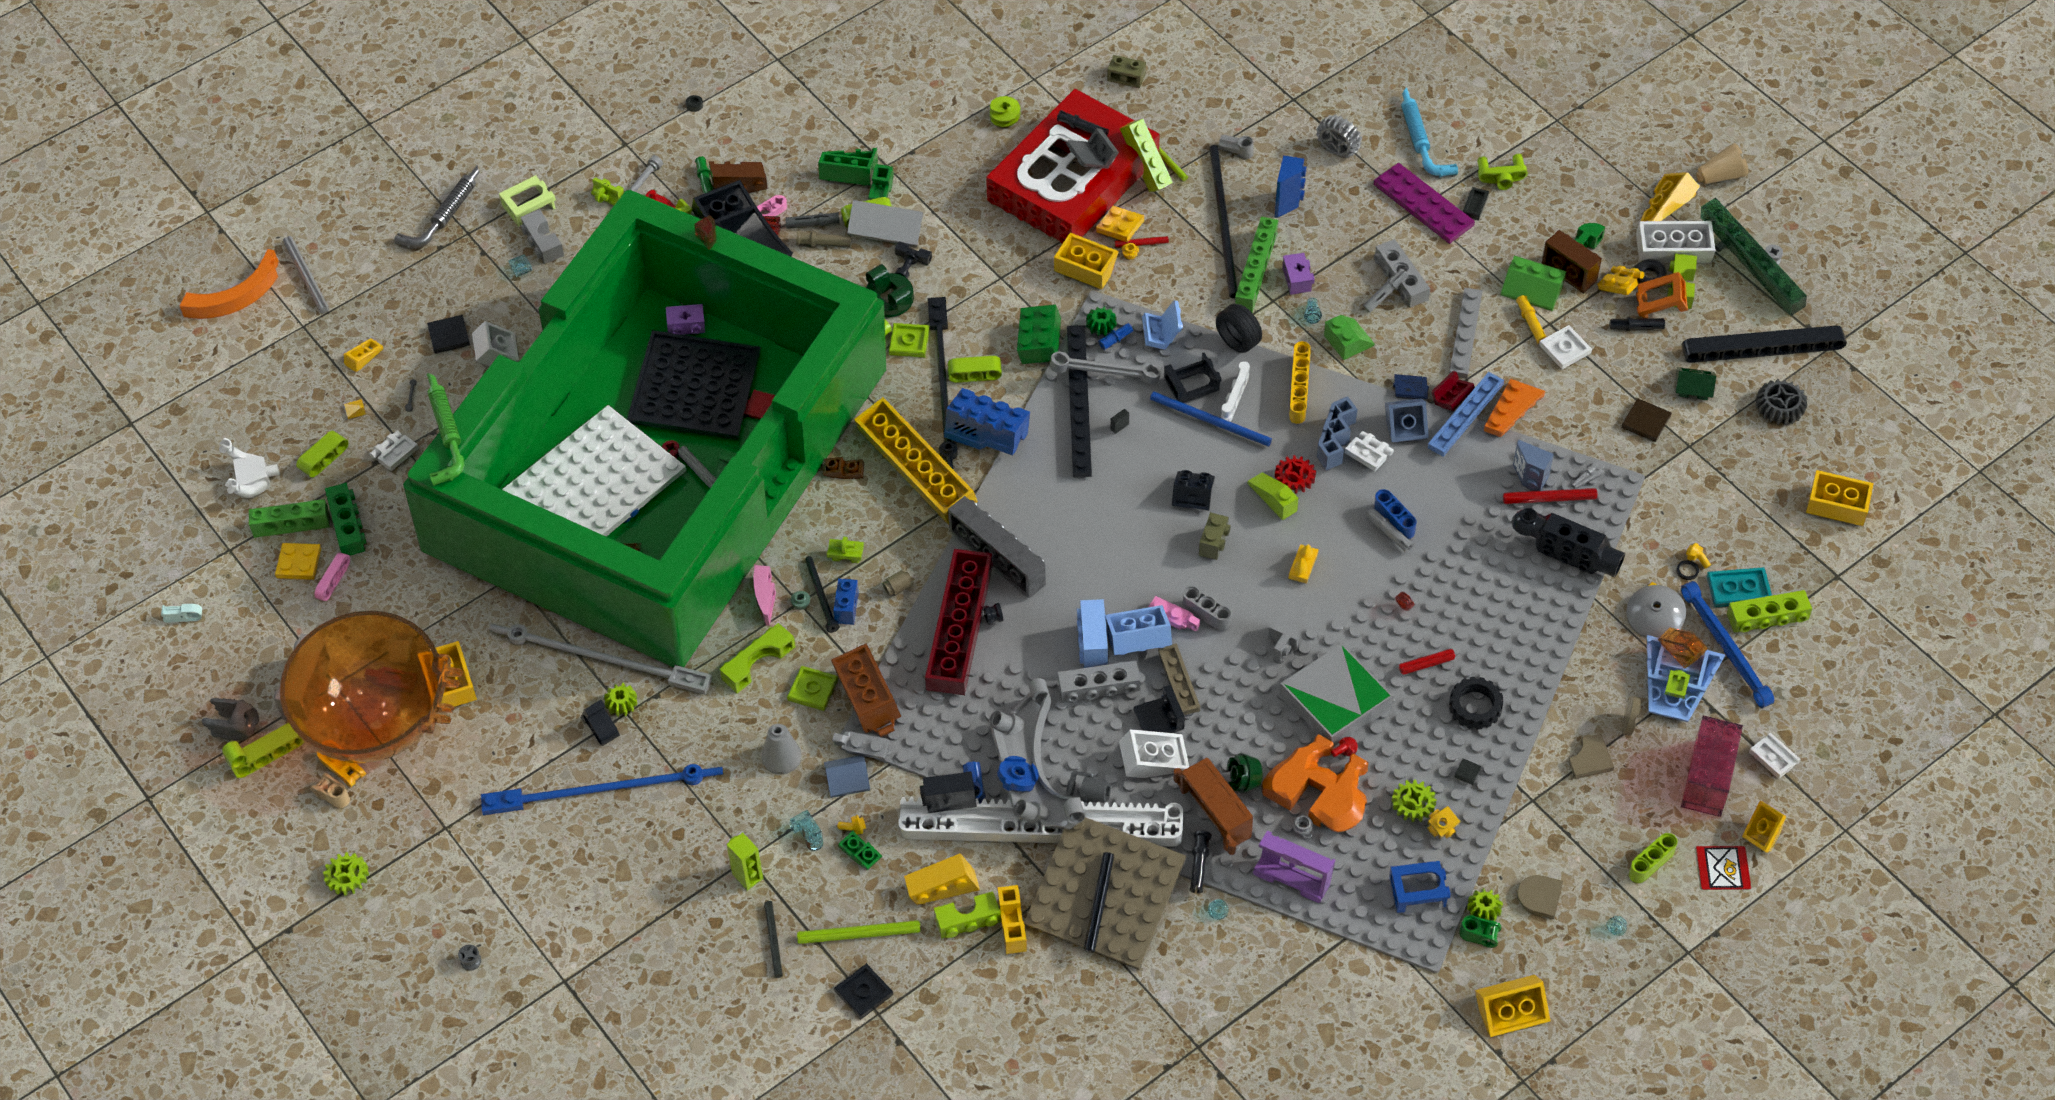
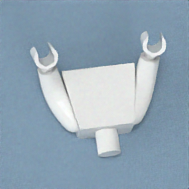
[219,438,280,498]

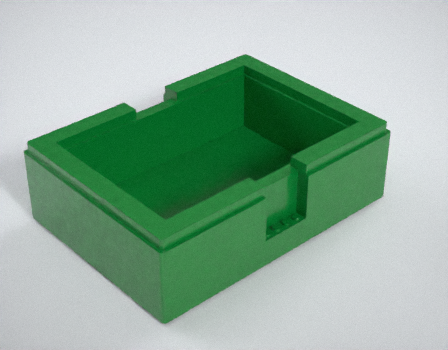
[403,190,886,668]

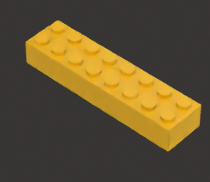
[854,397,978,525]

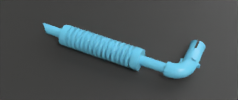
[1401,88,1458,177]

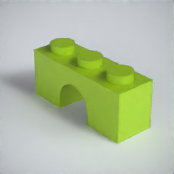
[1667,253,1697,309]
[934,891,1001,939]

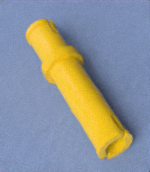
[1516,295,1547,344]

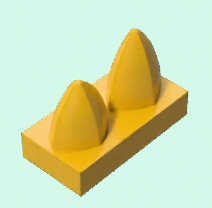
[1288,544,1319,584]

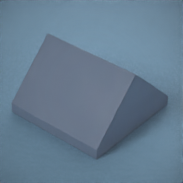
[824,755,870,798]

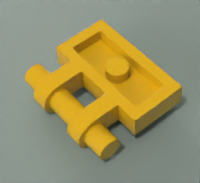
[1597,266,1644,295]

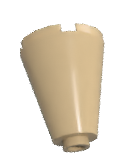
[1696,143,1749,184]

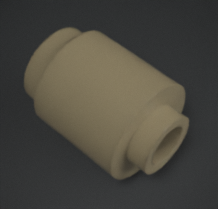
[882,570,912,596]

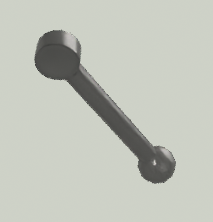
[405,379,417,412]

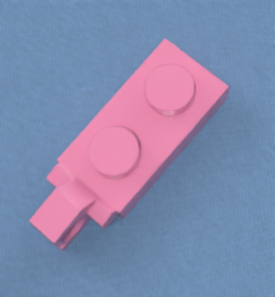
[1149,596,1200,631]

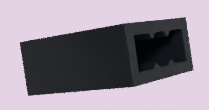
[920,771,977,813]

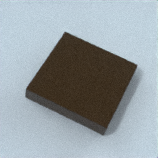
[1621,398,1672,442]

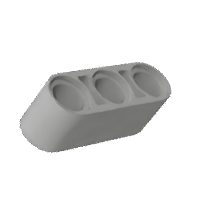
[1182,586,1231,631]

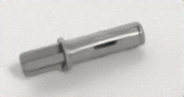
[1363,268,1408,313]
[1366,508,1414,553]

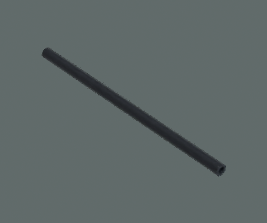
[1209,145,1237,299]

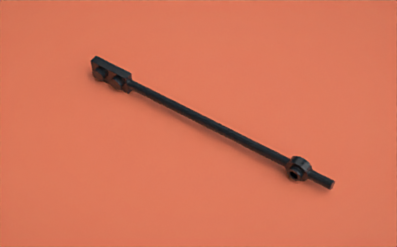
[928,297,958,470]

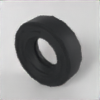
[1636,259,1667,289]

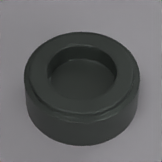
[686,95,703,112]

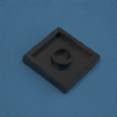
[427,315,470,354]
[834,963,894,1019]

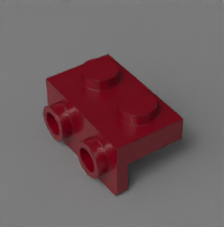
[1431,371,1475,411]

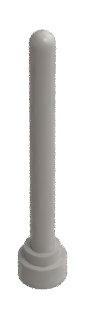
[629,155,663,192]

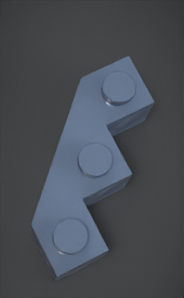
[1317,396,1358,470]

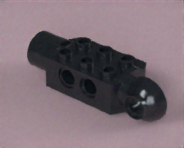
[1511,508,1625,578]

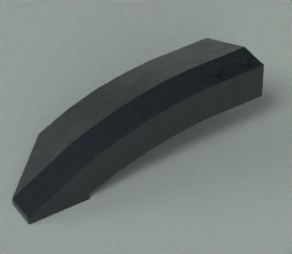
[691,180,793,257]

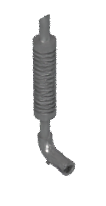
[394,165,480,249]

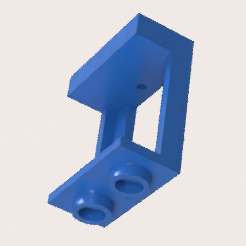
[1389,861,1450,913]

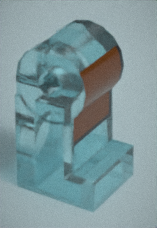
[790,810,823,851]

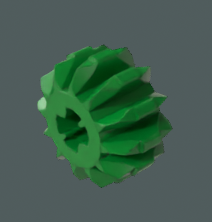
[1086,306,1117,337]

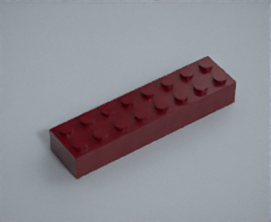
[925,549,993,696]

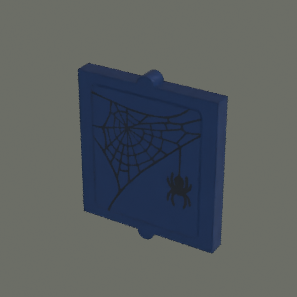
[1393,374,1429,399]

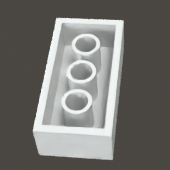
[1636,221,1715,263]

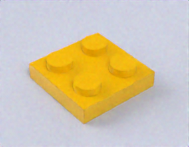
[1096,206,1145,242]
[275,543,321,580]

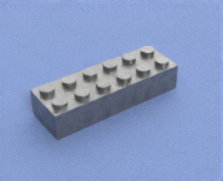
[948,496,1046,598]

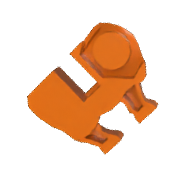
[1261,734,1368,832]

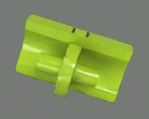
[591,177,624,205]
[827,536,864,563]

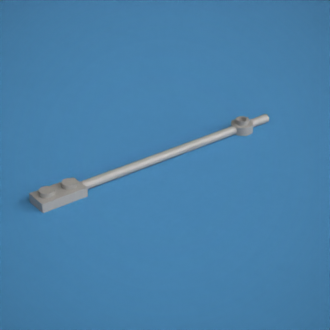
[489,624,712,695]

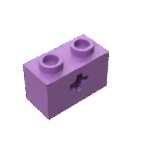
[1282,253,1315,295]
[666,304,705,335]

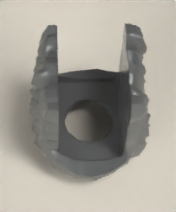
[202,698,259,741]

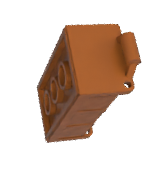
[831,643,901,737]
[1173,758,1253,855]

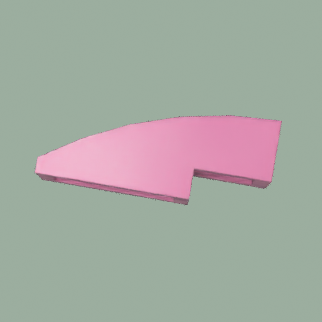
[753,565,776,626]

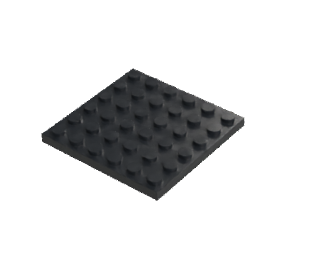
[627,330,761,440]

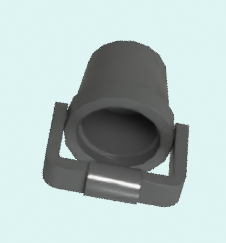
[1066,771,1111,806]

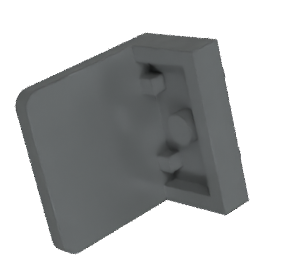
[1066,128,1119,168]

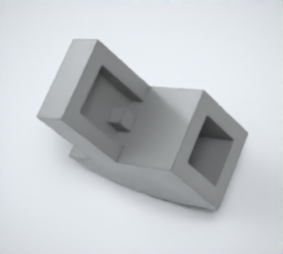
[1268,613,1299,662]

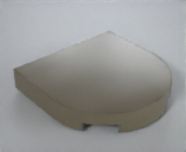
[1517,875,1563,919]

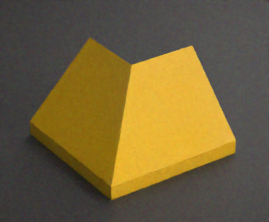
[1742,800,1786,853]

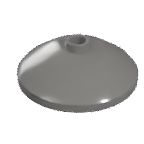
[1626,585,1686,639]

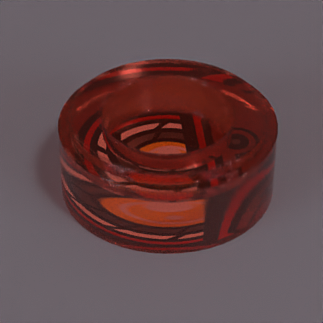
[1395,592,1414,611]

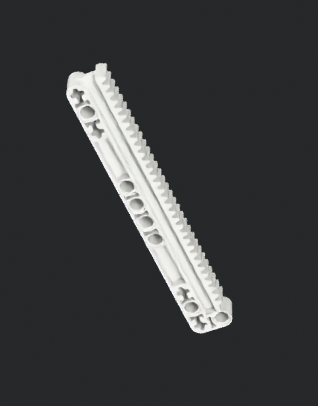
[898,797,1183,847]

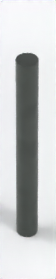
[764,901,783,978]

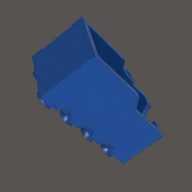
[944,388,1030,456]

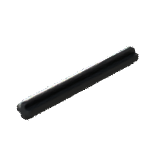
[1084,852,1114,953]

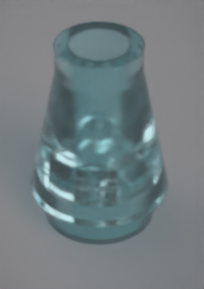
[1304,298,1322,324]

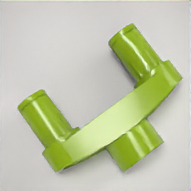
[1477,154,1528,190]

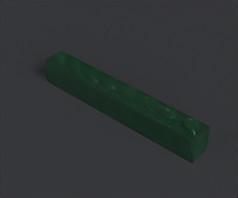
[1700,197,1807,316]

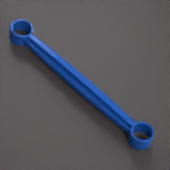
[1681,581,1775,708]

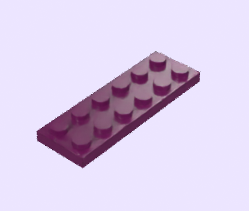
[1373,162,1475,244]

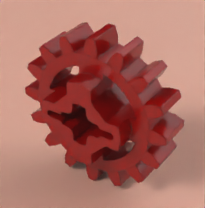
[1274,455,1316,494]

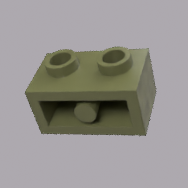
[1107,55,1146,88]
[1199,512,1231,560]

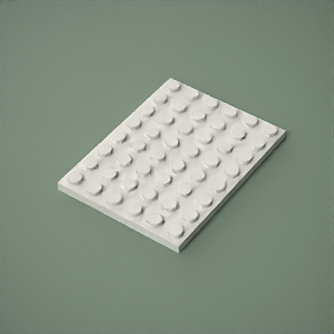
[502,405,686,536]

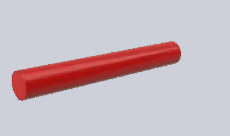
[1115,236,1169,248]

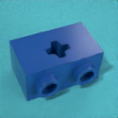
[833,578,859,625]

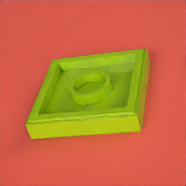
[889,323,930,358]
[787,666,838,711]

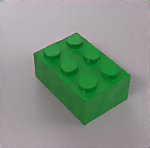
[1017,304,1061,364]

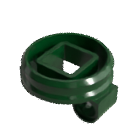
[865,264,914,317]

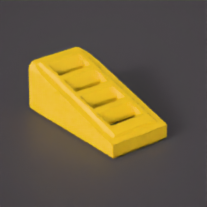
[344,338,384,372]

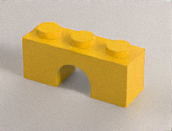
[997,885,1027,954]

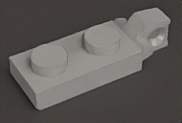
[832,732,890,760]

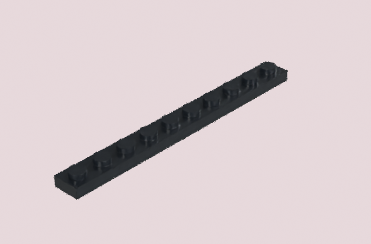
[1067,325,1092,477]

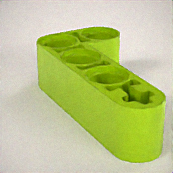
[222,722,306,778]

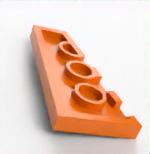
[1484,379,1545,437]

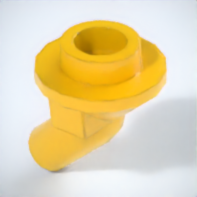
[1686,543,1711,569]
[837,814,866,835]

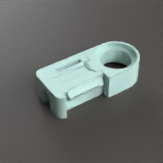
[161,604,202,623]

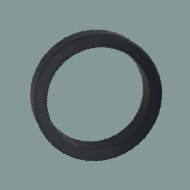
[1677,560,1699,580]

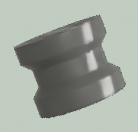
[458,944,481,971]

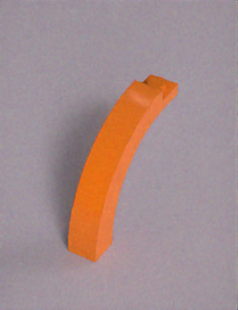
[179,249,279,319]

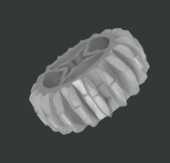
[1316,114,1362,158]

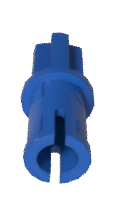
[1098,323,1133,350]

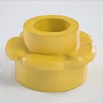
[1122,243,1139,260]

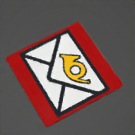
[1696,846,1751,890]

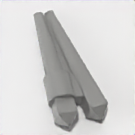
[1571,463,1604,489]

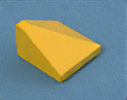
[344,399,366,419]

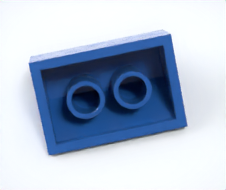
[1275,155,1307,218]

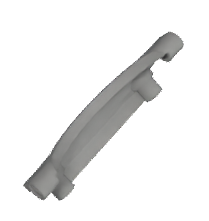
[989,678,1085,830]

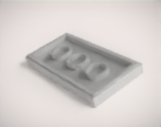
[847,200,923,247]

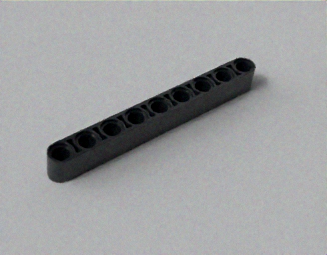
[1681,325,1847,363]

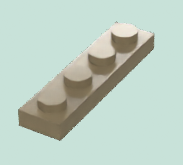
[1158,643,1200,715]

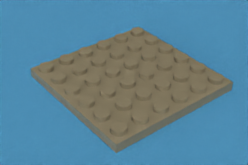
[1024,817,1186,970]

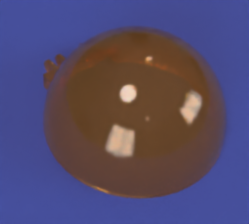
[280,611,463,763]

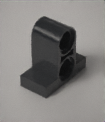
[580,700,620,746]

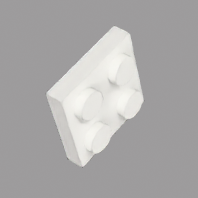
[1539,325,1592,369]

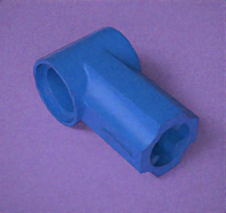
[963,761,986,803]

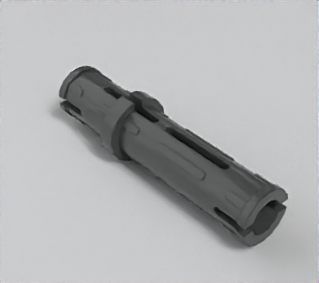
[785,212,840,229]

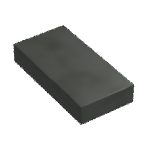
[1463,187,1489,221]

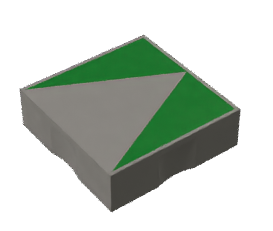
[1279,643,1393,748]

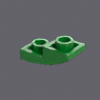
[838,831,882,870]

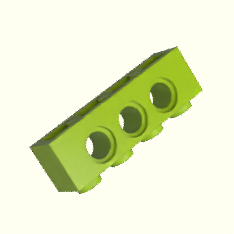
[1726,590,1812,633]

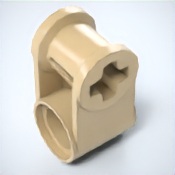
[310,773,350,808]

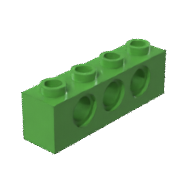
[249,499,330,538]

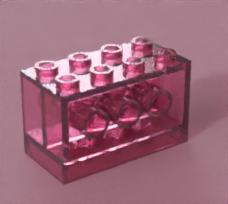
[1680,715,1743,817]

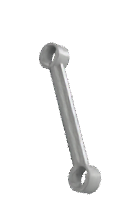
[1050,351,1161,385]

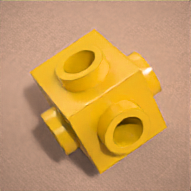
[1427,806,1461,839]

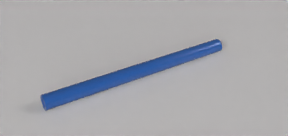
[1150,391,1272,447]

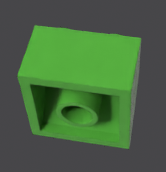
[1324,315,1375,360]

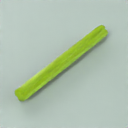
[797,920,921,944]

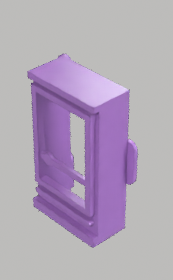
[1253,830,1335,903]

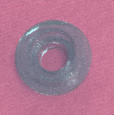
[1208,899,1229,920]
[1606,916,1627,936]

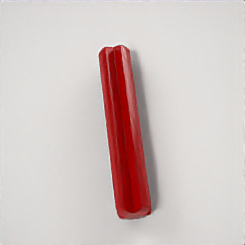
[1399,649,1455,675]

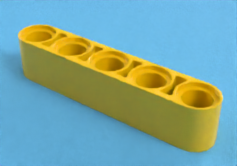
[1289,341,1311,424]

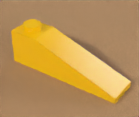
[1641,172,1700,221]

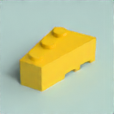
[904,853,980,905]

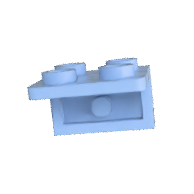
[1142,300,1183,350]

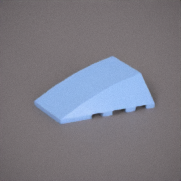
[1647,635,1725,722]

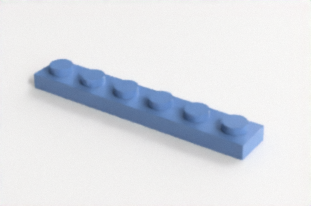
[1428,372,1504,457]

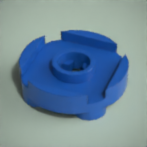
[997,756,1039,792]

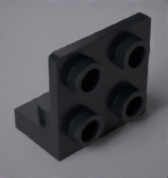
[1171,470,1215,511]
[1133,685,1185,733]

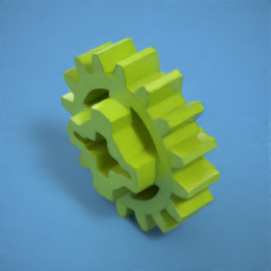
[1391,779,1437,822]
[323,852,369,896]

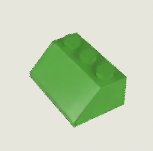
[1501,256,1566,311]

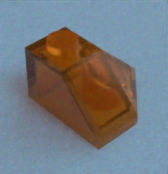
[1658,627,1708,669]

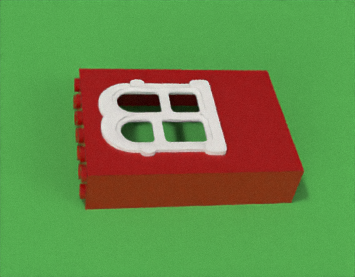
[986,89,1160,244]

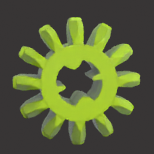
[604,683,638,717]
[1467,887,1503,921]

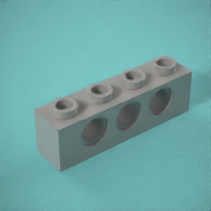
[1374,239,1430,307]
[1058,660,1140,702]

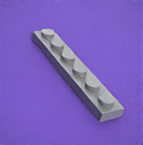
[1449,288,1483,379]

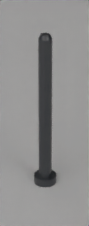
[805,556,840,633]

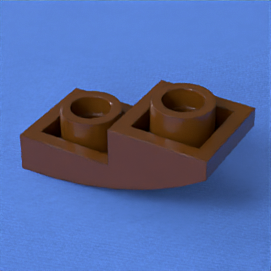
[823,457,865,479]

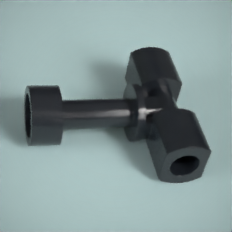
[895,241,932,279]

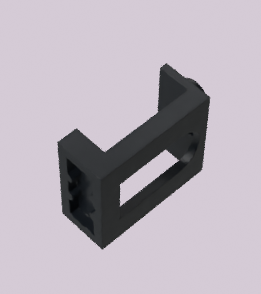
[1164,352,1222,403]

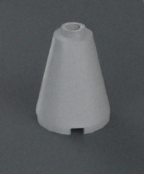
[762,724,801,774]

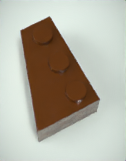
[709,161,768,193]

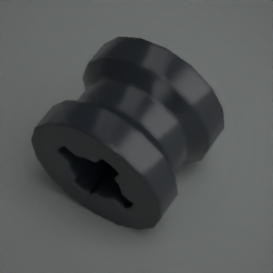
[983,603,1004,625]

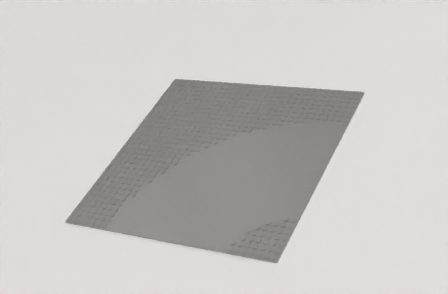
[841,291,1645,973]

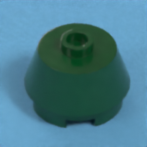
[1226,753,1263,793]

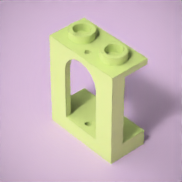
[499,175,556,227]

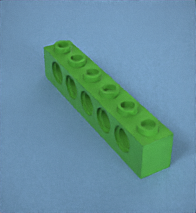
[1235,216,1279,313]

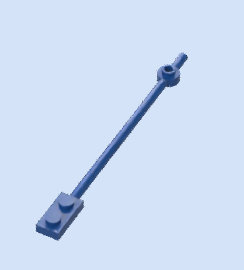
[481,764,723,815]

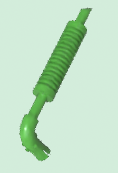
[427,373,465,486]

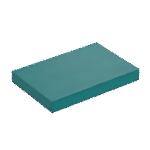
[1706,567,1772,608]

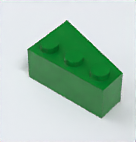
[818,148,878,186]

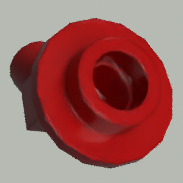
[1331,737,1358,757]

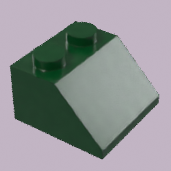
[1674,367,1717,400]

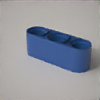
[1374,489,1417,539]

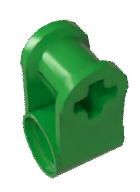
[1459,915,1502,948]

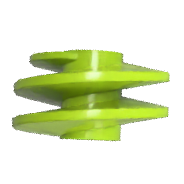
[990,96,1021,127]

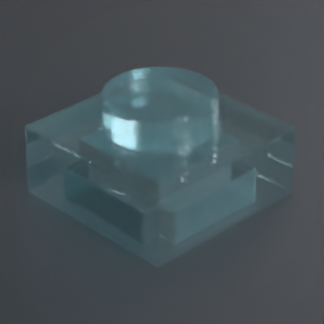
[508,254,533,277]

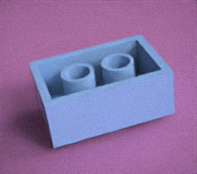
[1077,599,1108,668]
[1105,605,1172,655]

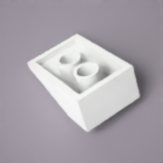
[1119,729,1189,778]

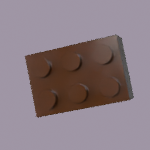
[1541,230,1602,294]

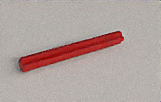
[1503,488,1598,504]

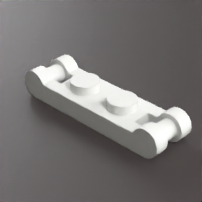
[1221,362,1250,422]

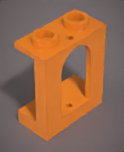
[1636,272,1688,318]

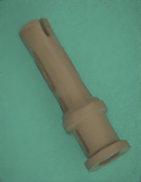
[796,230,851,247]

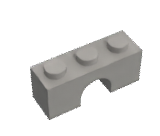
[520,209,564,264]

